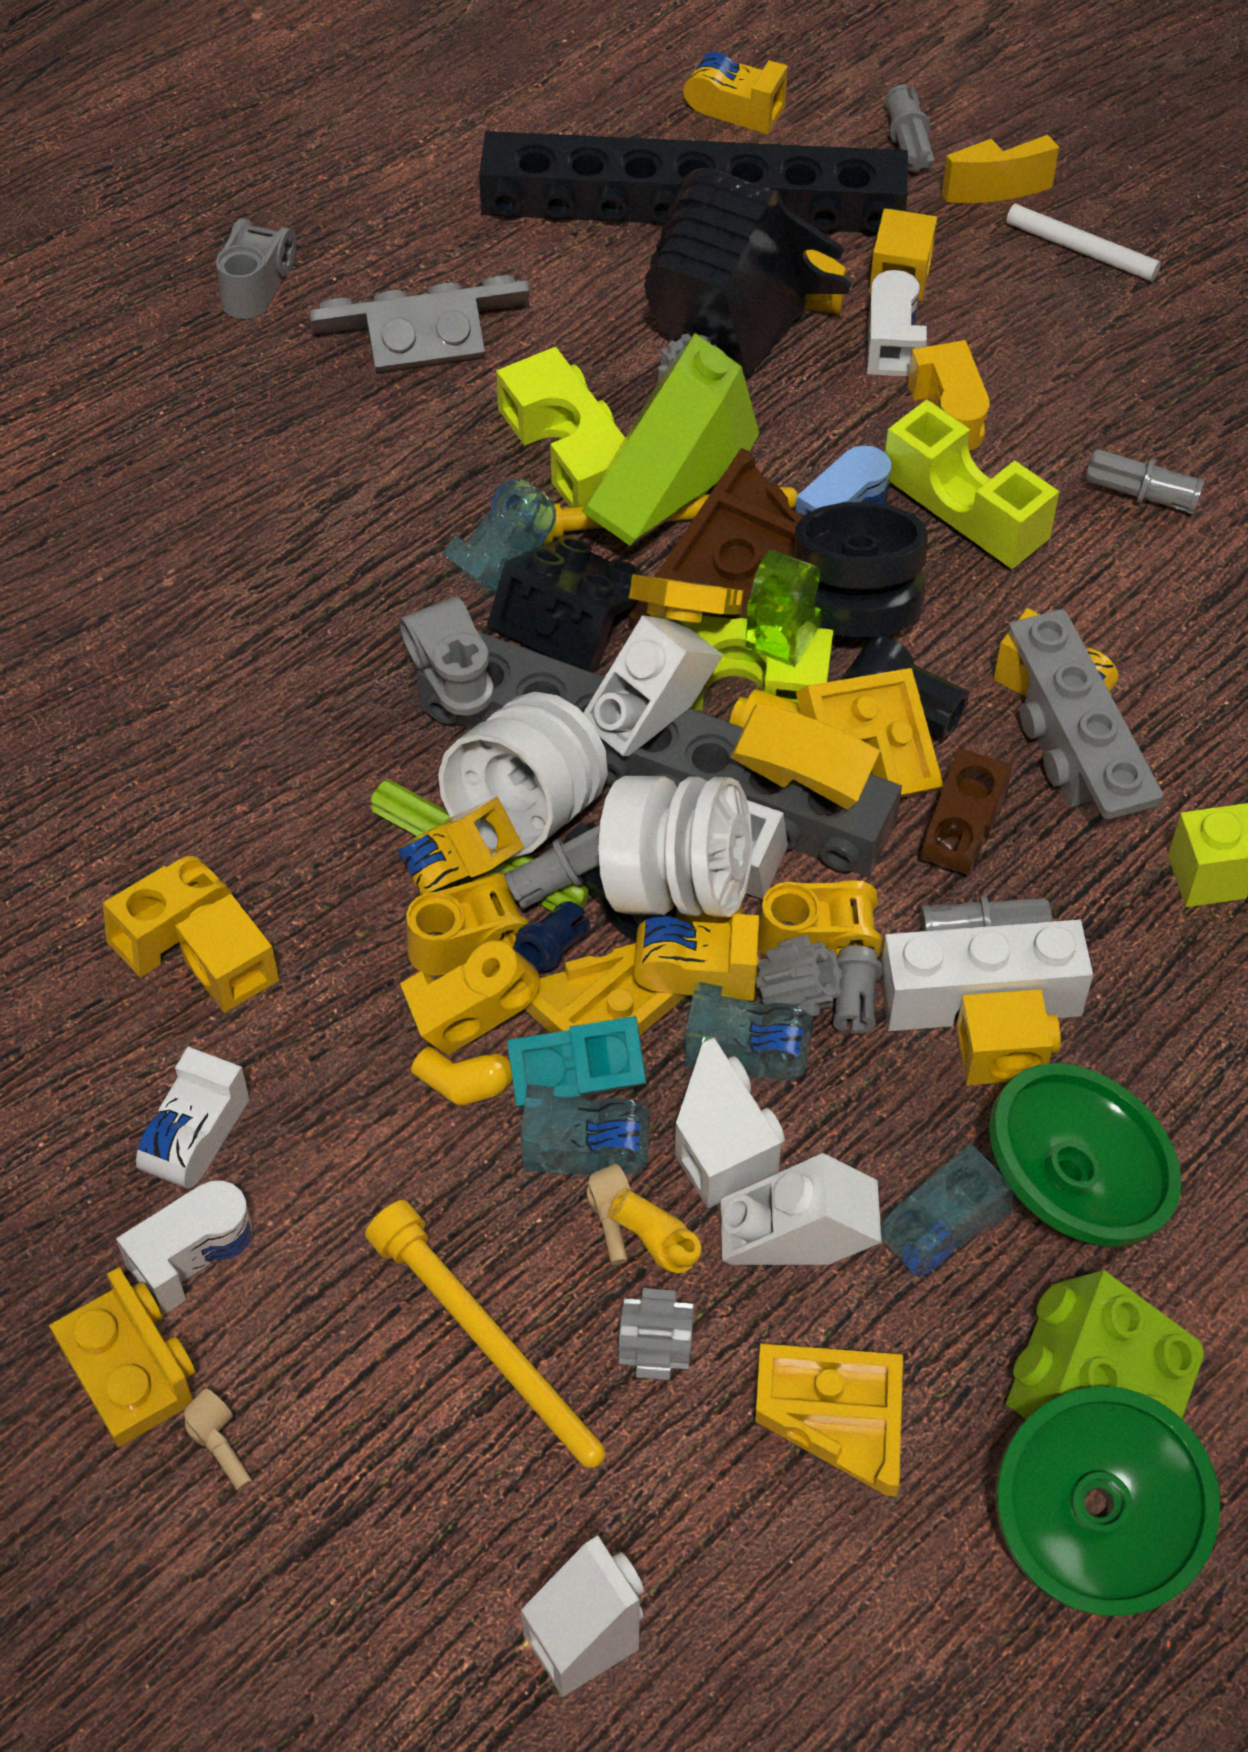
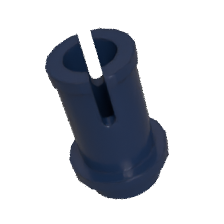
[514,901,590,971]

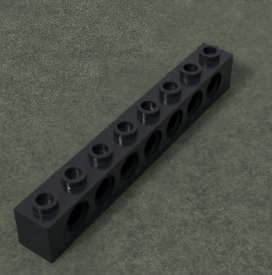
[479,131,908,234]

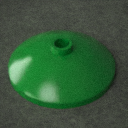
[989,1063,1181,1247]
[995,1386,1220,1616]

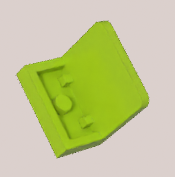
[1006,1270,1204,1419]

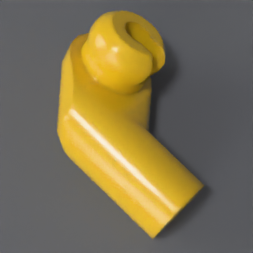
[411,1046,513,1105]
[607,1188,702,1273]

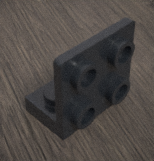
[487,537,642,672]

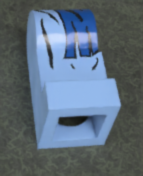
[796,445,891,515]

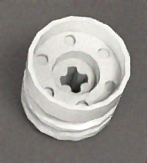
[438,692,608,857]
[598,776,752,917]

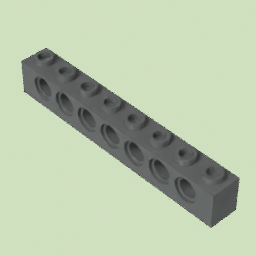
[417,632,902,878]

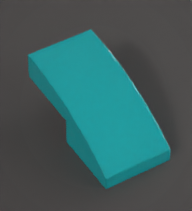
[507,1016,647,1108]

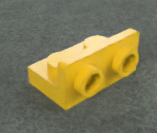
[49,1267,196,1448]

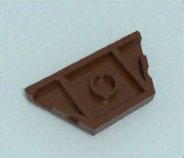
[628,448,803,630]

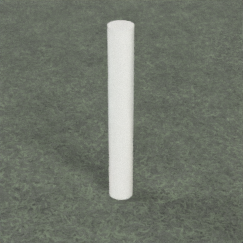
[1006,204,1161,282]

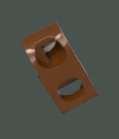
[921,747,1012,876]

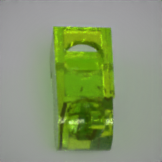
[745,549,821,667]

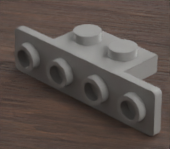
[310,275,530,373]
[1009,609,1163,819]

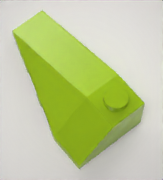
[582,333,759,546]

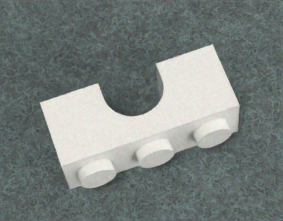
[880,919,1093,1031]

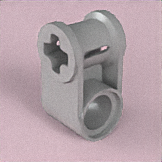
[215,218,296,319]
[399,595,494,716]

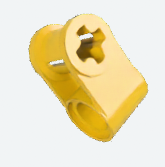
[406,873,530,976]
[758,880,883,958]

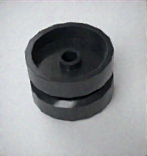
[793,502,928,637]

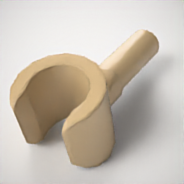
[586,1164,631,1265]
[184,1389,252,1491]

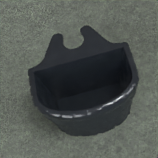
[644,168,852,377]

